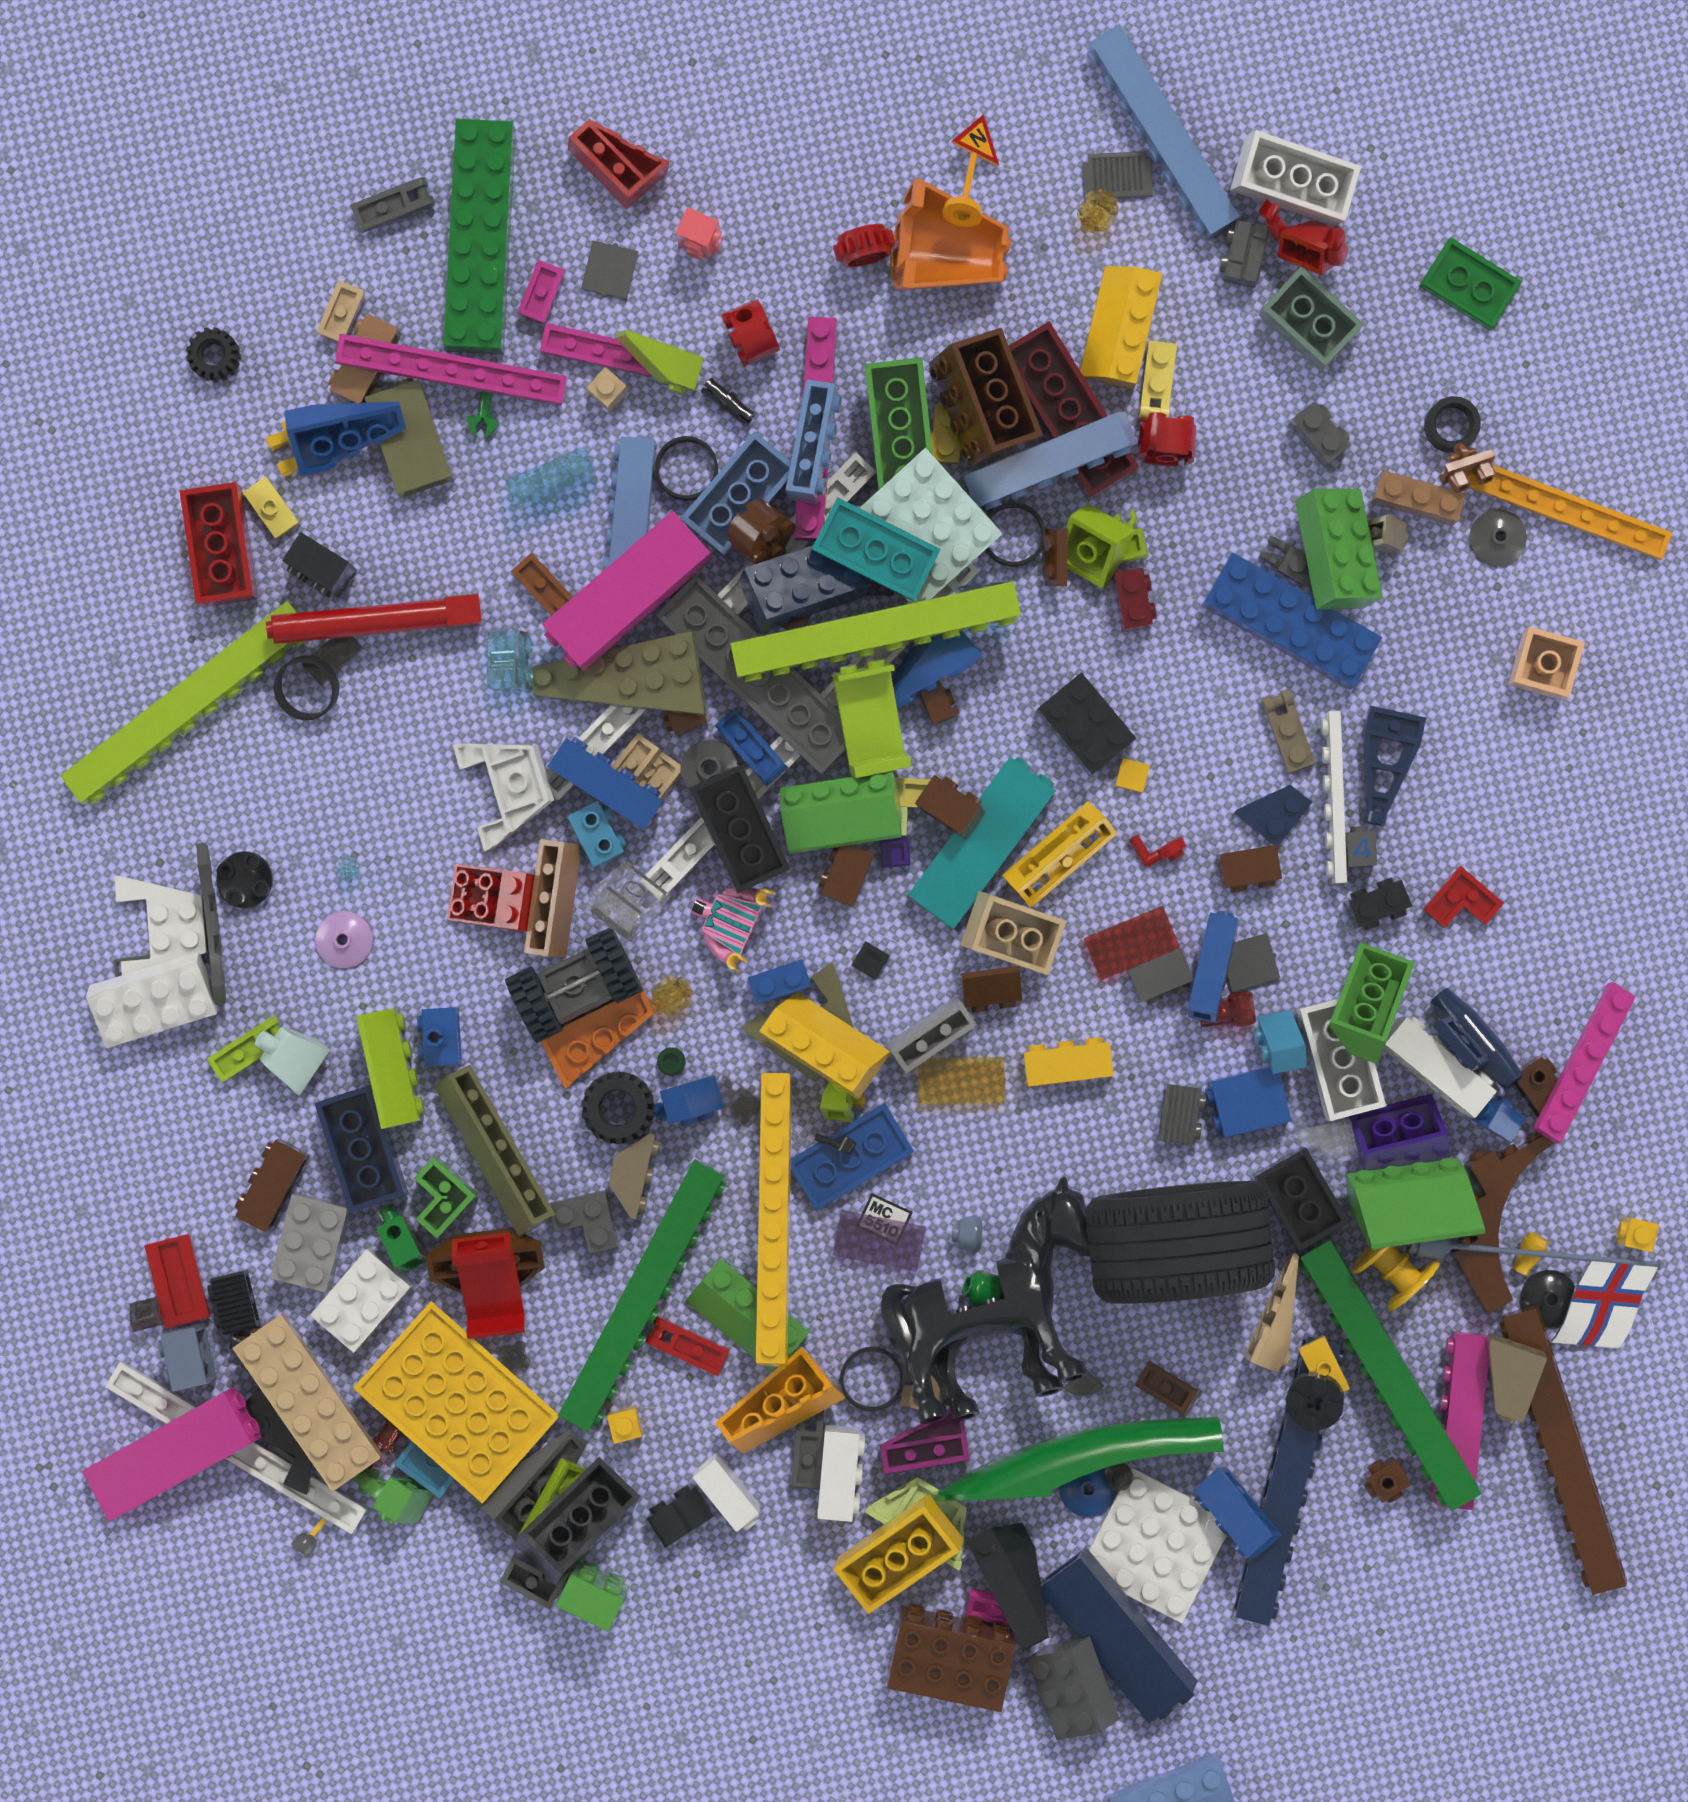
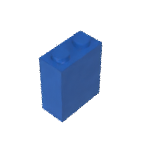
[1205,1066,1292,1138]

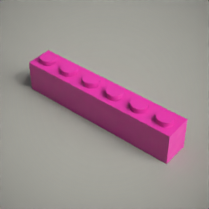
[1430,1331,1489,1510]

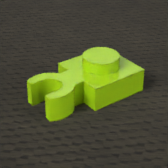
[1115,510,1149,564]

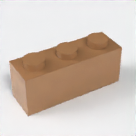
[328,313,401,403]
[1371,470,1466,526]

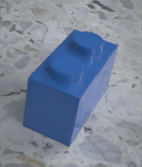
[748,959,812,1005]

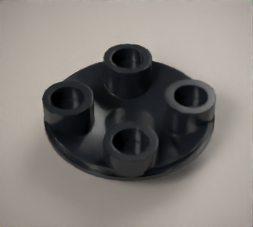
[216,851,273,908]

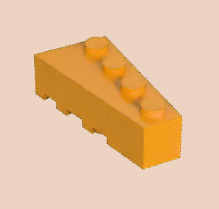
[715,1347,846,1454]

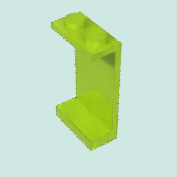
[832,659,912,778]

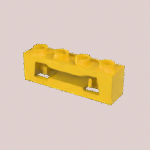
[1002,801,1118,908]

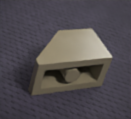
[1367,515,1408,554]

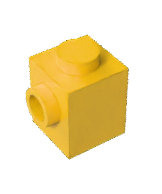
[1616,1216,1659,1253]

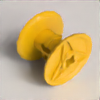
[1350,1246,1441,1312]

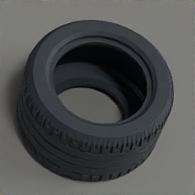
[1085,1181,1275,1304]

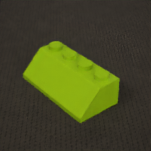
[356,1008,425,1129]

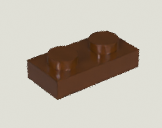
[1042,529,1067,586]

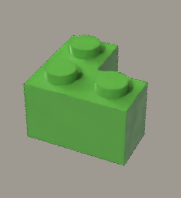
[414,1156,479,1238]

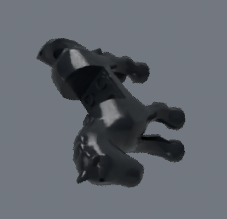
[881,1177,1090,1424]

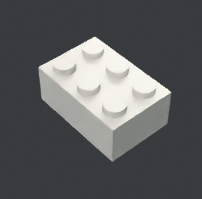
[310,1247,414,1353]
[817,1424,865,1522]

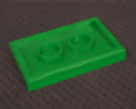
[1418,237,1523,331]

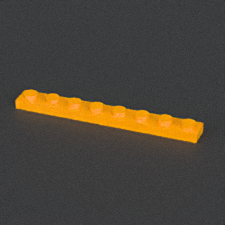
[1468,464,1673,560]

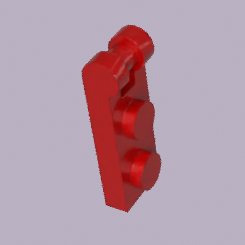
[645,1316,730,1376]

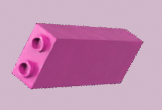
[542,511,713,672]
[82,1387,261,1522]

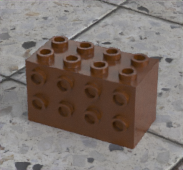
[929,327,1043,469]
[887,1603,1016,1712]

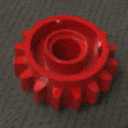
[833,224,896,268]

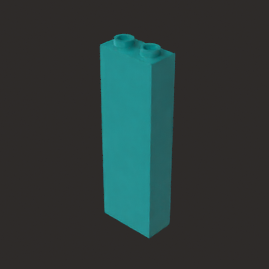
[907,756,1056,930]

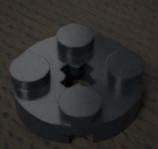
[1286,1372,1344,1432]

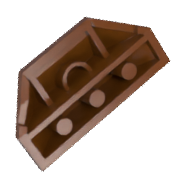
[425,1228,545,1293]

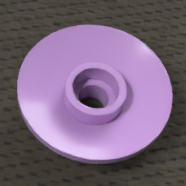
[315,911,373,968]

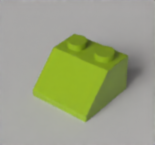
[1066,503,1135,589]

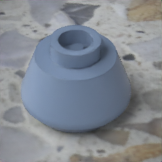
[952,1215,982,1254]

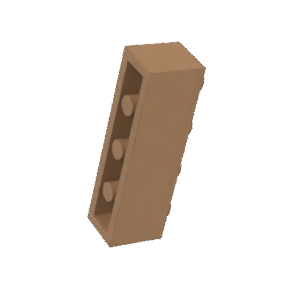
[524,839,582,959]

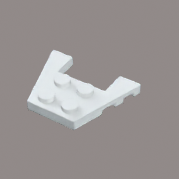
[453,743,554,851]
[114,876,208,975]

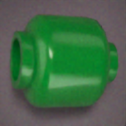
[962,1270,1005,1307]

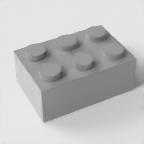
[270,1193,351,1293]

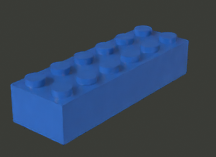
[1201,552,1383,690]

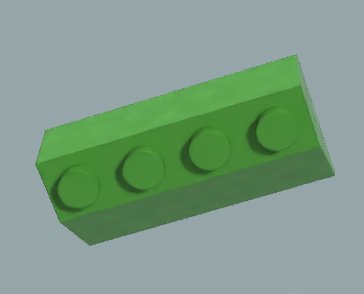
[780,771,902,854]
[1329,942,1415,1064]
[685,1256,810,1373]

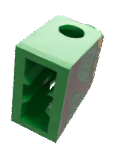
[376,1204,428,1273]

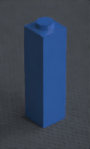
[1188,911,1239,1023]

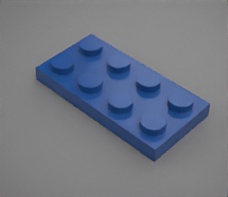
[791,1102,914,1211]

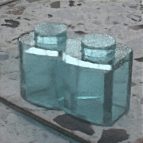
[487,630,533,691]

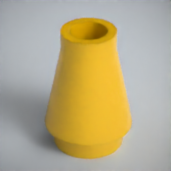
[1512,1231,1550,1276]

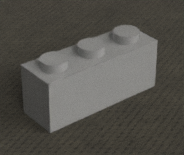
[885,996,977,1074]

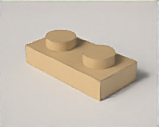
[317,280,366,342]

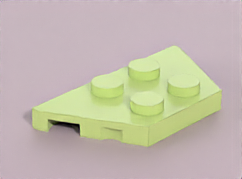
[864,1475,967,1570]

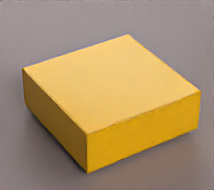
[1115,758,1150,793]

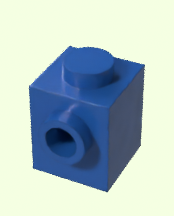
[1472,1096,1525,1143]

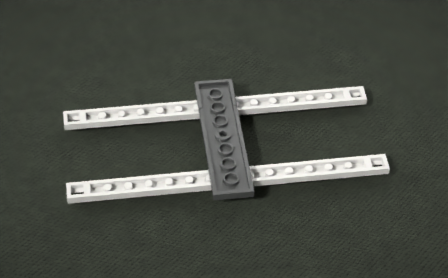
[546,452,979,900]

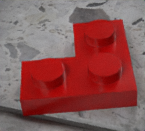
[1422,866,1504,928]

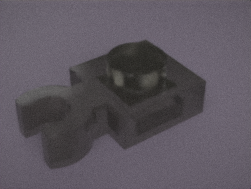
[720,1076,761,1125]

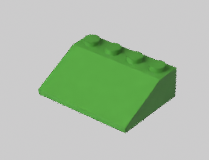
[1347,1158,1485,1250]

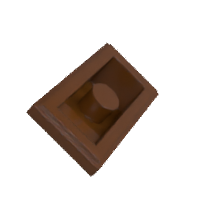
[1135,1361,1201,1416]

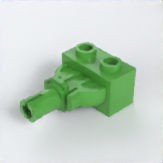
[351,1469,434,1525]

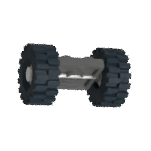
[505,927,643,1043]

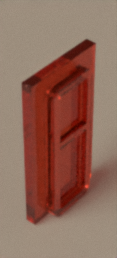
[1083,906,1180,981]

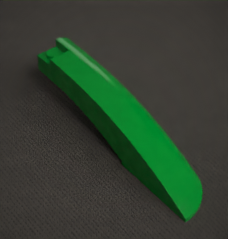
[931,1416,1224,1501]

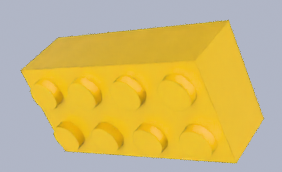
[833,1494,964,1614]

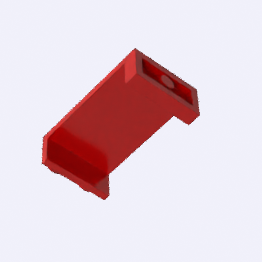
[451,1233,525,1339]

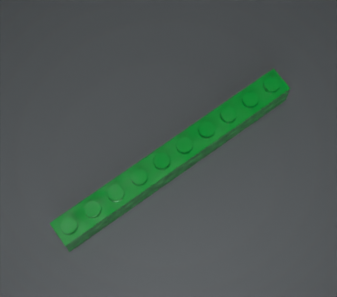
[557,1159,727,1432]
[1299,1239,1482,1511]

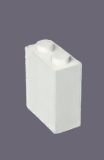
[692,1452,760,1532]

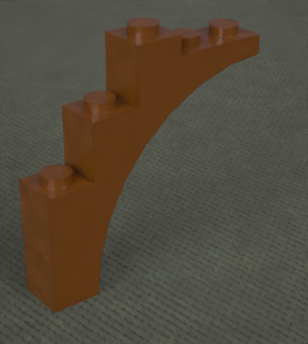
[1450,1131,1554,1314]

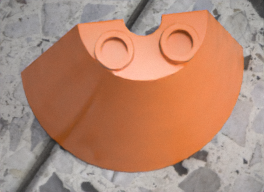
[890,178,1011,291]

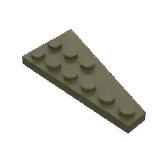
[529,631,707,716]

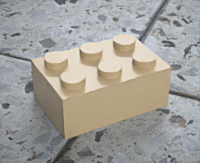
[960,891,1067,975]

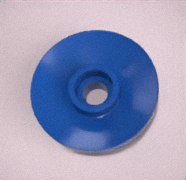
[1059,1467,1116,1517]

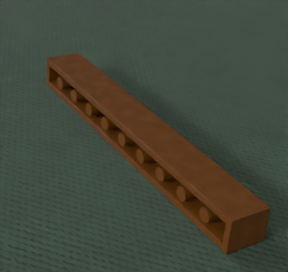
[1500,1304,1627,1595]

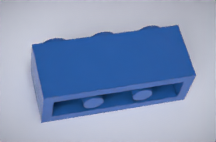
[1194,1467,1282,1558]

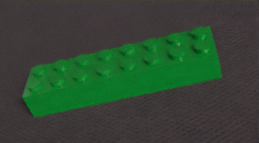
[443,119,516,355]

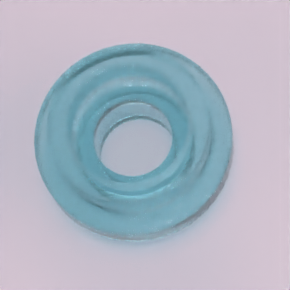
[338,855,359,883]

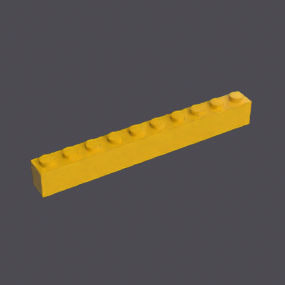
[756,1073,792,1366]

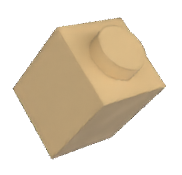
[586,367,629,412]

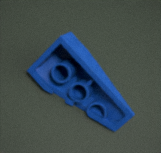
[285,402,406,476]
[891,630,983,709]

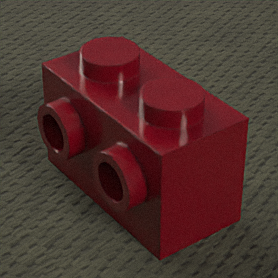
[1112,568,1157,633]

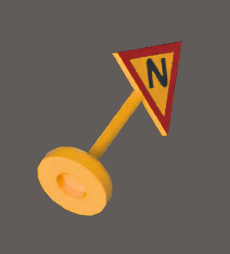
[942,114,999,227]

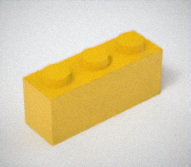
[1022,1037,1114,1087]

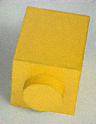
[607,1405,644,1444]

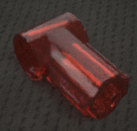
[1200,991,1256,1028]

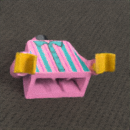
[691,887,776,974]

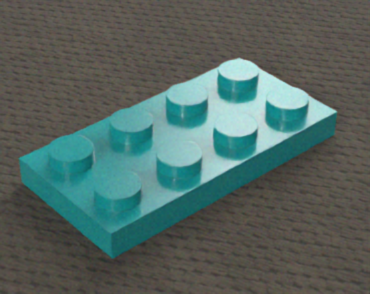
[811,497,941,602]

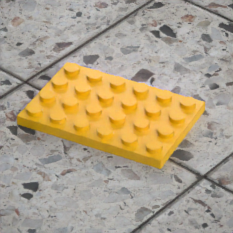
[353,1301,559,1504]

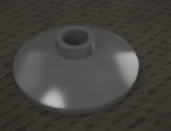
[1469,509,1527,566]
[681,740,737,787]

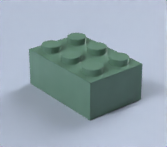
[1259,267,1364,372]

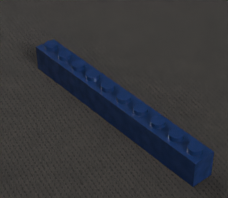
[1232,1333,1344,1626]

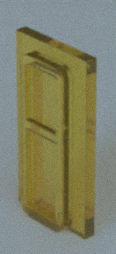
[917,1057,1006,1104]

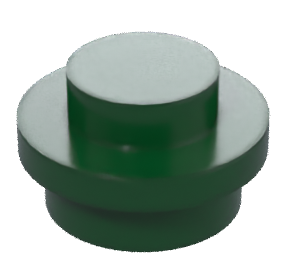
[657,1047,686,1076]

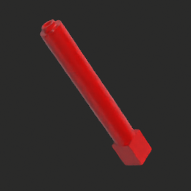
[266,594,482,644]

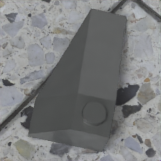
[475,1429,586,1542]

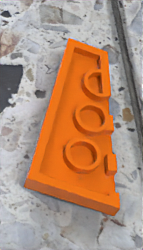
[541,987,655,1089]

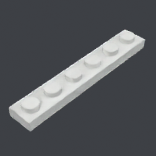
[1321,711,1347,884]

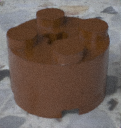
[727,499,796,565]

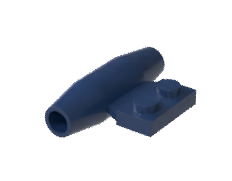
[1430,988,1523,1090]

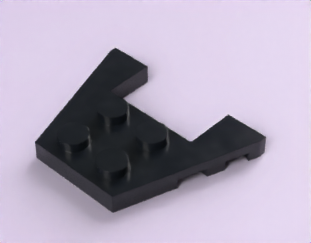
[227,1387,313,1495]

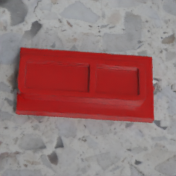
[144,1233,211,1329]

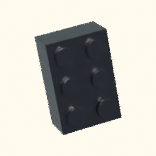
[1036,672,1136,777]
[1252,1146,1350,1252]

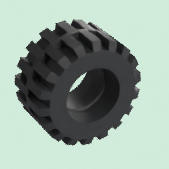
[581,1072,655,1144]

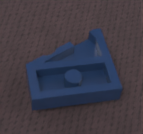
[1233,785,1313,847]

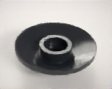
[1520,1270,1575,1327]

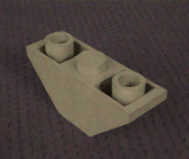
[609,1133,660,1219]

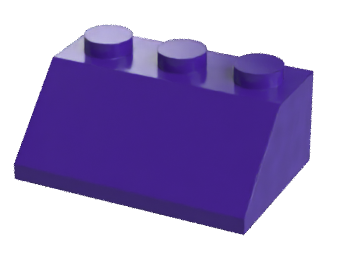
[1349,1094,1450,1171]

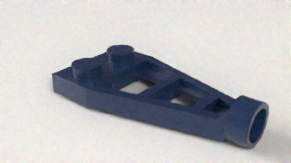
[1363,705,1426,826]

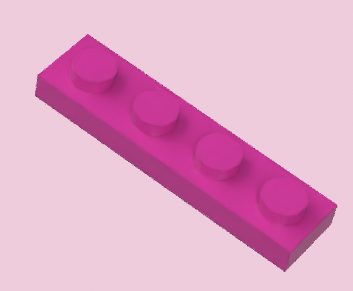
[540,323,652,377]

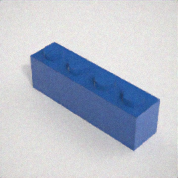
[547,736,663,830]

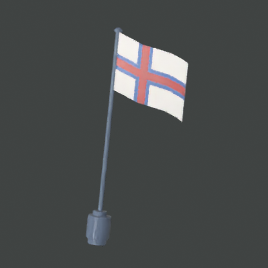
[1406,1239,1664,1348]

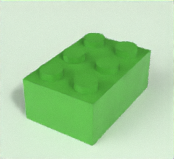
[556,1560,629,1632]

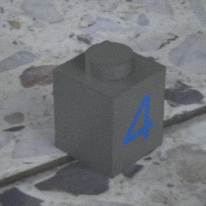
[1345,826,1377,868]

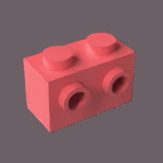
[676,207,723,260]

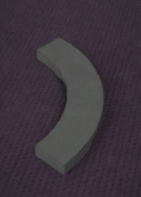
[196,843,227,1005]

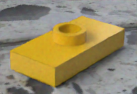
[1298,1336,1350,1392]

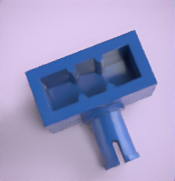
[417,1007,462,1067]
[654,1075,724,1127]

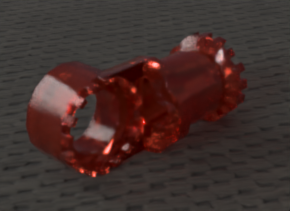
[367,1418,402,1470]

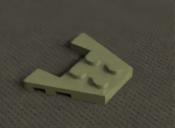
[741,962,854,1081]

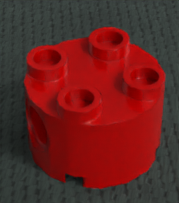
[721,299,780,367]
[1138,412,1196,467]

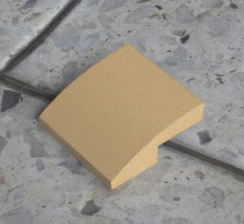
[612,733,682,800]

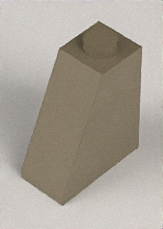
[1487,1333,1547,1424]

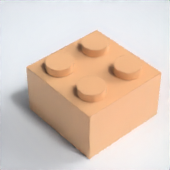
[1508,626,1585,701]

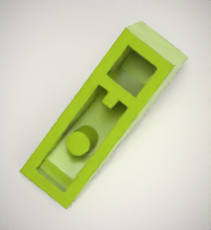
[615,330,704,395]

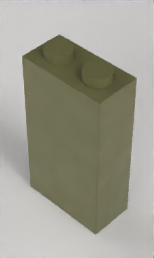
[365,378,454,499]

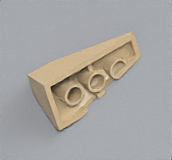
[1244,1251,1299,1373]

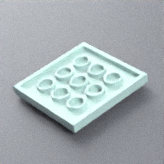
[860,448,1003,604]

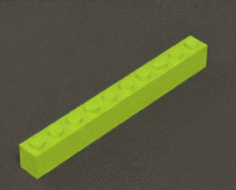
[730,581,1021,682]
[60,601,306,805]

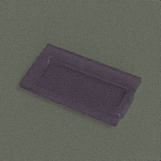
[833,1210,926,1272]

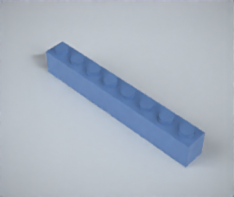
[1087,24,1240,240]

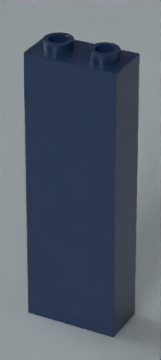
[1041,1547,1198,1723]

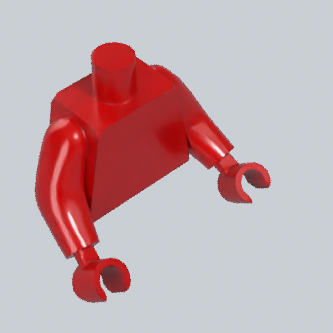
[1258,199,1348,275]

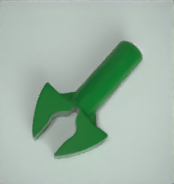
[467,391,499,439]

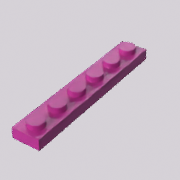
[1533,982,1636,1144]

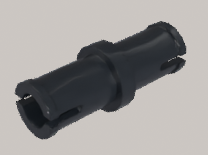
[701,378,756,427]

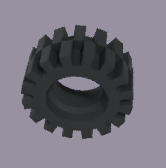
[186,327,241,382]

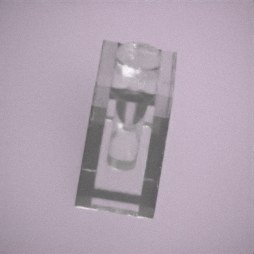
[1290,1118,1358,1163]

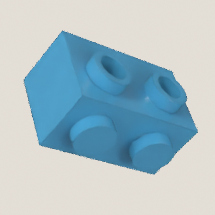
[567,801,627,869]
[1254,1010,1307,1074]

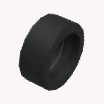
[1424,396,1481,453]

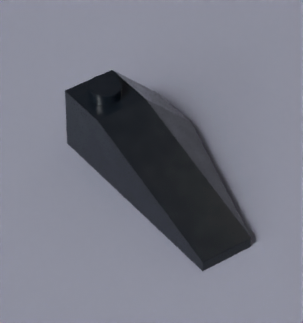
[966,1522,1049,1651]

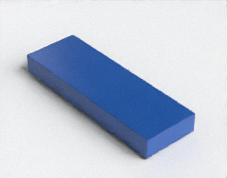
[715,707,788,786]

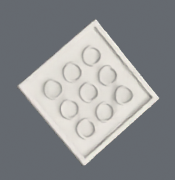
[1088,1466,1227,1623]

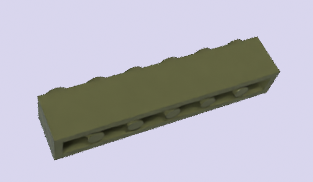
[434,1065,555,1237]

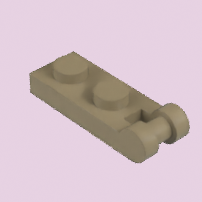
[1261,689,1315,774]

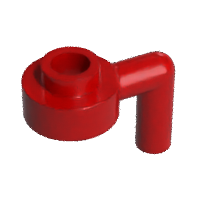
[1128,834,1187,867]

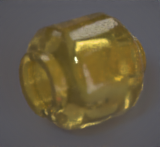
[1077,189,1119,233]
[650,975,694,1018]

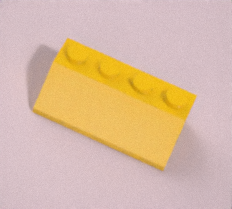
[1080,266,1163,390]
[759,992,891,1100]

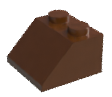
[960,966,1022,1013]

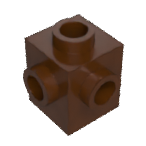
[1363,1456,1412,1503]

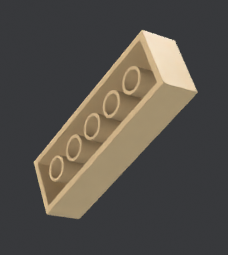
[233,1313,383,1492]

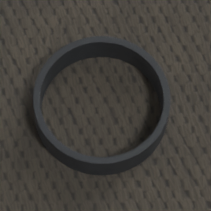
[655,436,718,501]
[985,502,1045,567]
[274,655,340,721]
[840,1347,903,1412]

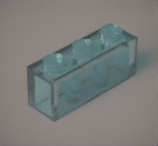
[505,447,598,511]

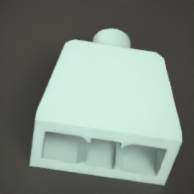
[255,1027,330,1095]

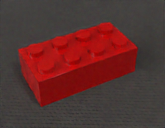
[179,482,258,608]

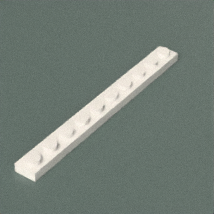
[105,1361,368,1534]

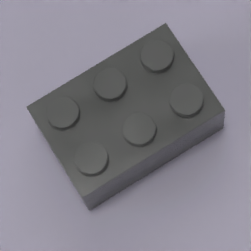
[1026,1637,1120,1740]

